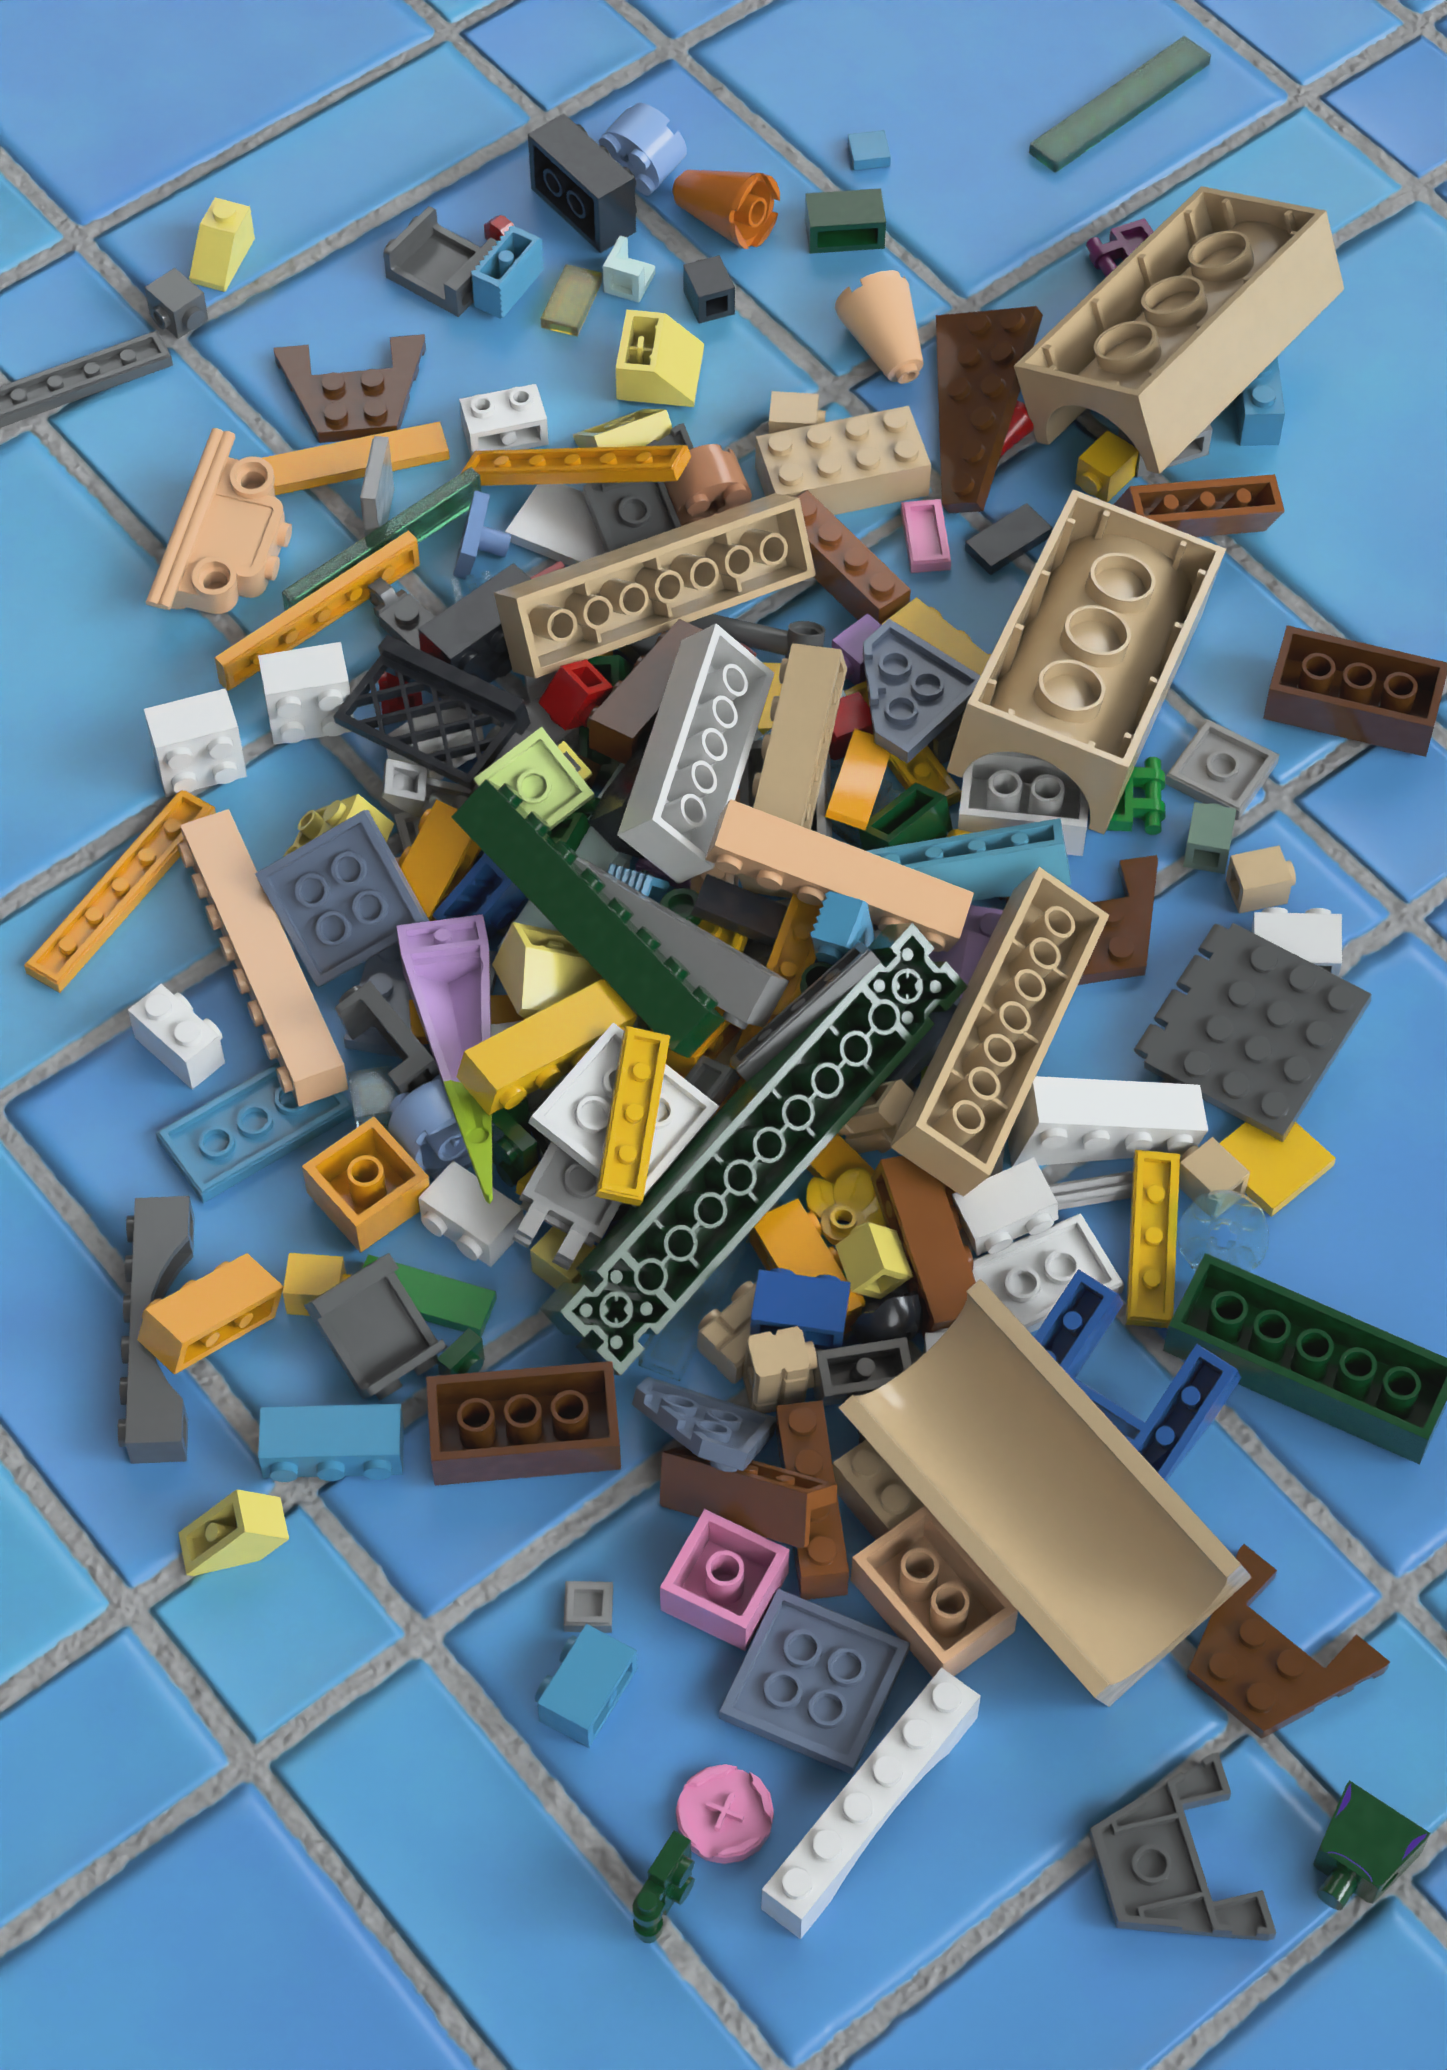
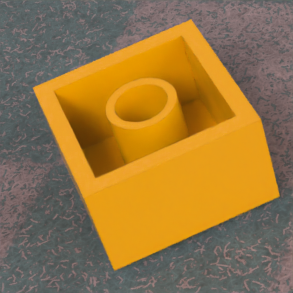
[302,1116,430,1253]

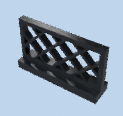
[333,635,531,790]

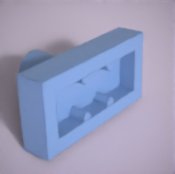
[453,490,512,580]

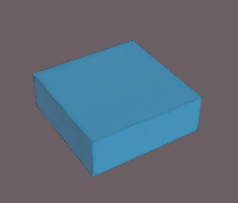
[847,130,891,170]

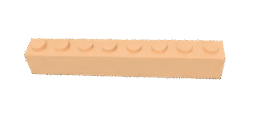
[178,809,348,1107]

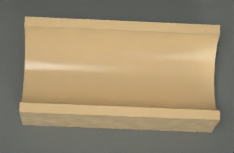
[1014,186,1344,474]
[946,489,1226,835]
[838,1278,1252,1707]

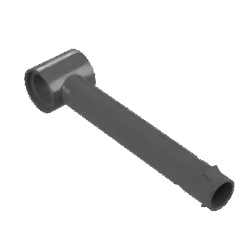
[689,614,825,659]

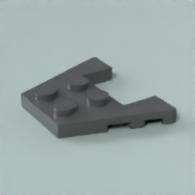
[583,423,694,553]
[1089,1752,1276,1941]

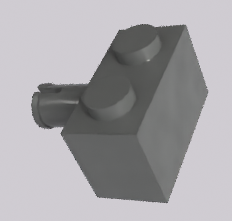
[812,1337,912,1444]

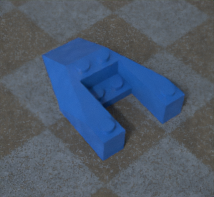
[1034,1269,1242,1481]

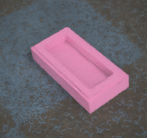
[901,499,951,573]

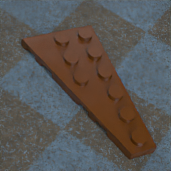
[936,306,1043,513]

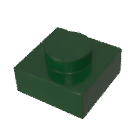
[437,1328,485,1376]

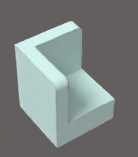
[603,236,655,303]

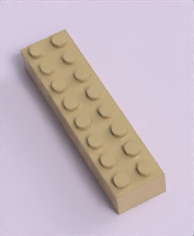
[494,493,816,679]
[890,867,1109,1197]

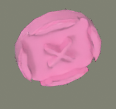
[676,1764,774,1864]

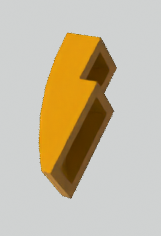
[825,728,891,831]

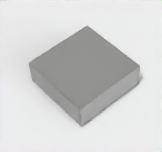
[564,1581,613,1633]

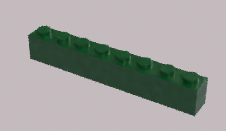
[451,779,725,1058]

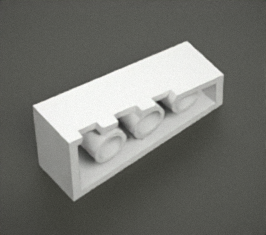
[1007,1076,1208,1167]

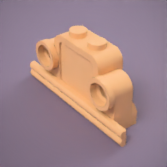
[146,428,292,614]

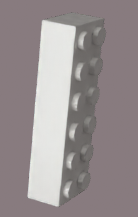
[617,624,774,884]

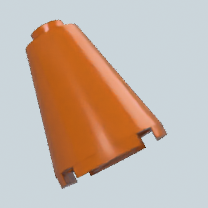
[672,169,780,249]

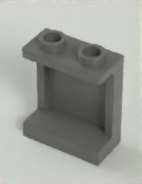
[383,206,497,317]
[335,981,440,1095]
[304,1253,447,1401]

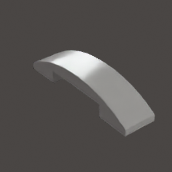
[382,758,471,818]

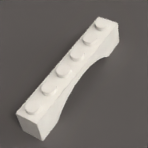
[761,1667,981,1939]

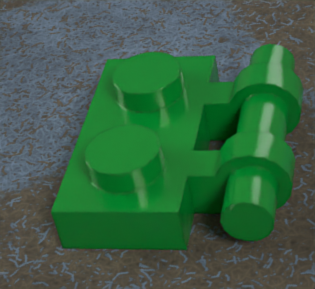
[1089,757,1166,835]

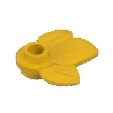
[806,1167,886,1245]

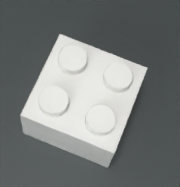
[258,642,354,745]
[144,688,247,797]

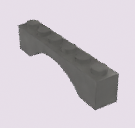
[118,1196,195,1464]

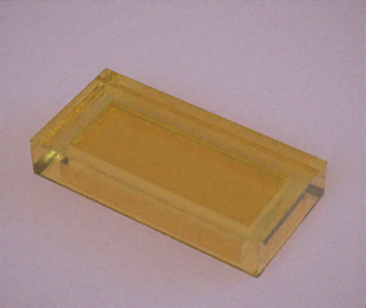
[541,264,602,337]

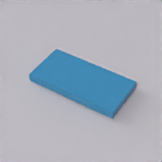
[156,1062,354,1203]

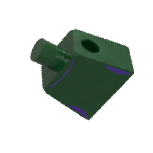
[1313,1780,1431,1910]

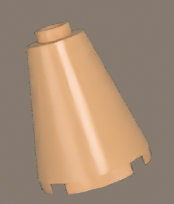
[835,270,924,384]

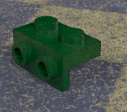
[492,1097,538,1187]

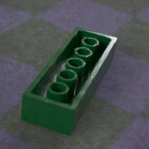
[1163,1253,1447,1465]

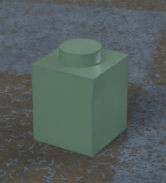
[1183,802,1236,874]

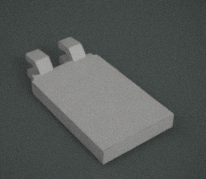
[512,1141,622,1271]

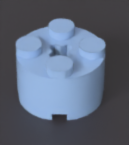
[599,103,687,196]
[388,1075,472,1180]

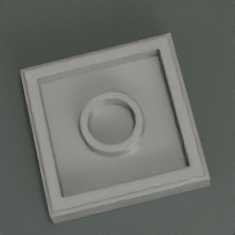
[360,436,394,551]
[1165,719,1280,820]

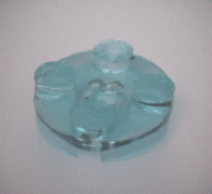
[1177,1190,1269,1272]

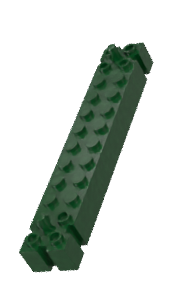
[539,923,968,1376]

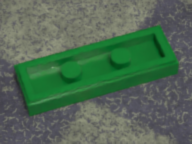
[363,1254,497,1337]

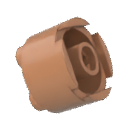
[664,444,752,526]

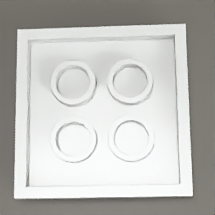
[528,1023,719,1208]

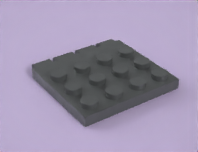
[1134,923,1372,1142]

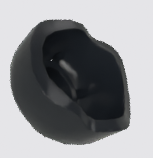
[850,1291,923,1344]

